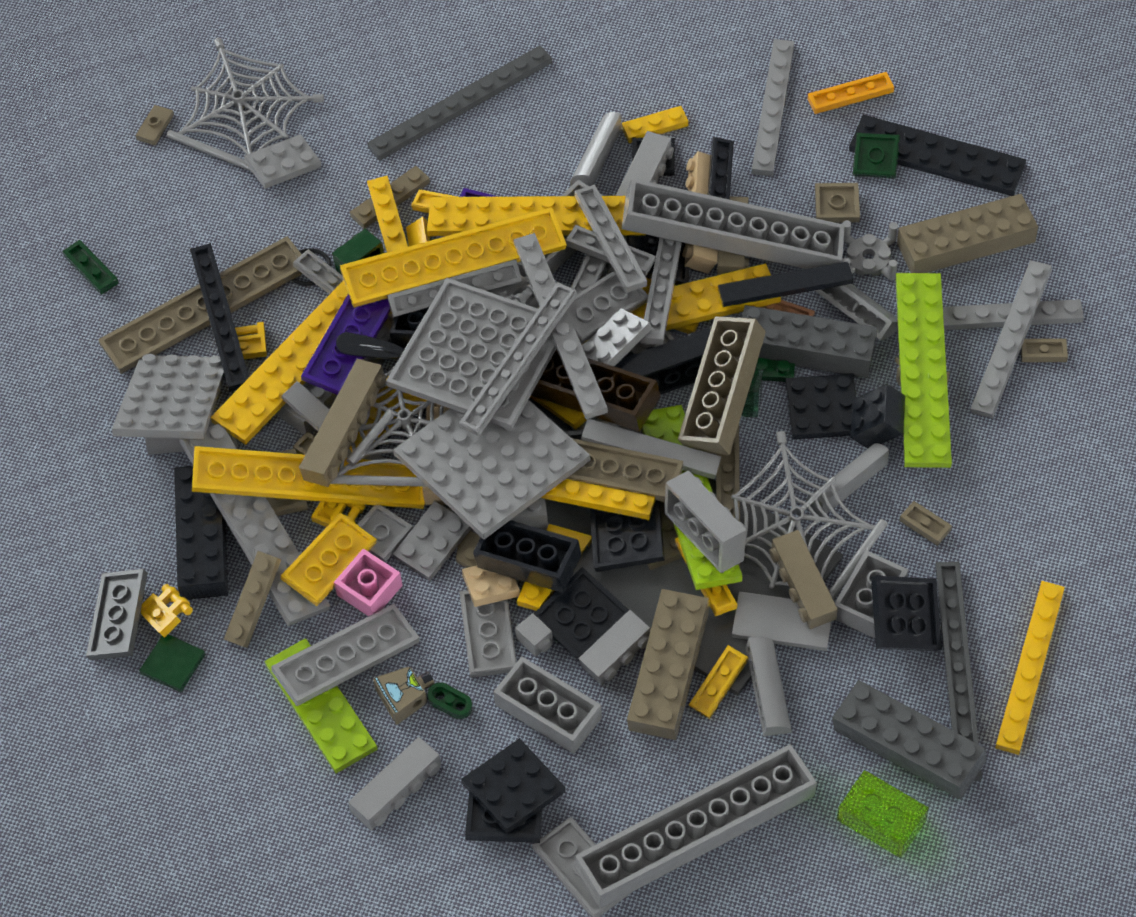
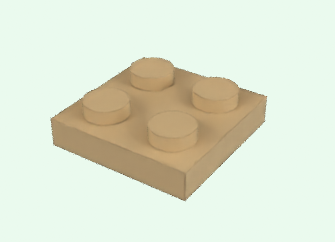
[462,565,520,607]

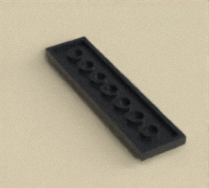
[849,114,1027,196]

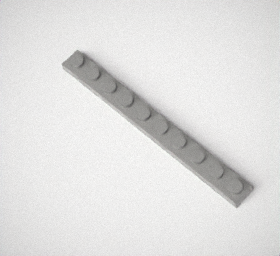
[513,233,608,419]

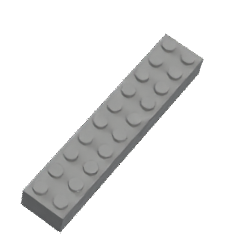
[622,178,845,269]
[575,744,817,909]

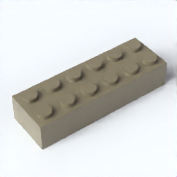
[897,194,1038,273]
[678,316,766,455]
[627,589,710,740]

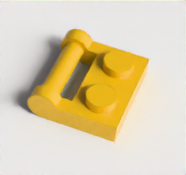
[235,321,267,359]

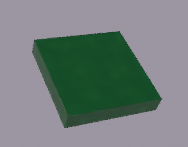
[852,133,900,178]
[139,634,206,693]

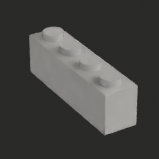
[348,737,441,831]

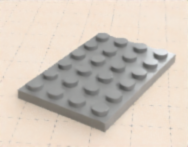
[112,354,225,439]

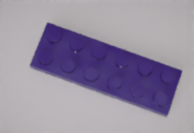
[301,293,391,395]

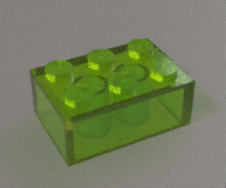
[837,770,929,858]

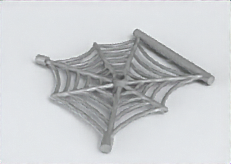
[167,38,324,172]
[330,366,444,487]
[731,431,888,601]

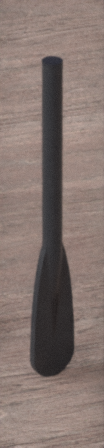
[336,332,405,359]

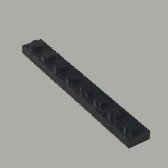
[190,243,249,392]

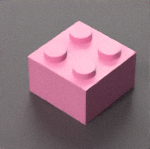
[334,548,403,617]

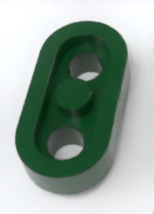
[427,683,473,719]

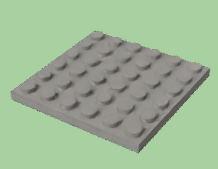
[386,278,557,430]
[393,400,591,539]

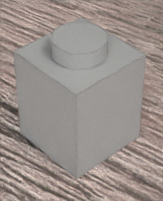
[515,613,553,657]

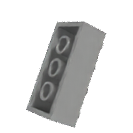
[665,470,747,573]
[493,656,602,754]

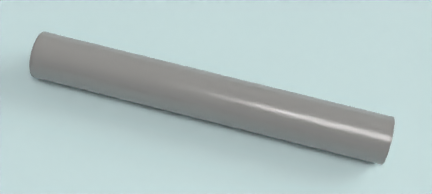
[346,409,395,466]

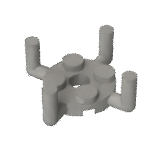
[841,220,898,281]

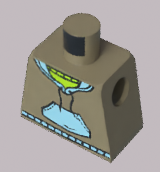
[373,667,435,725]

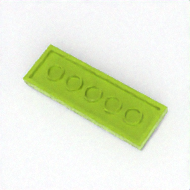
[264,638,378,774]

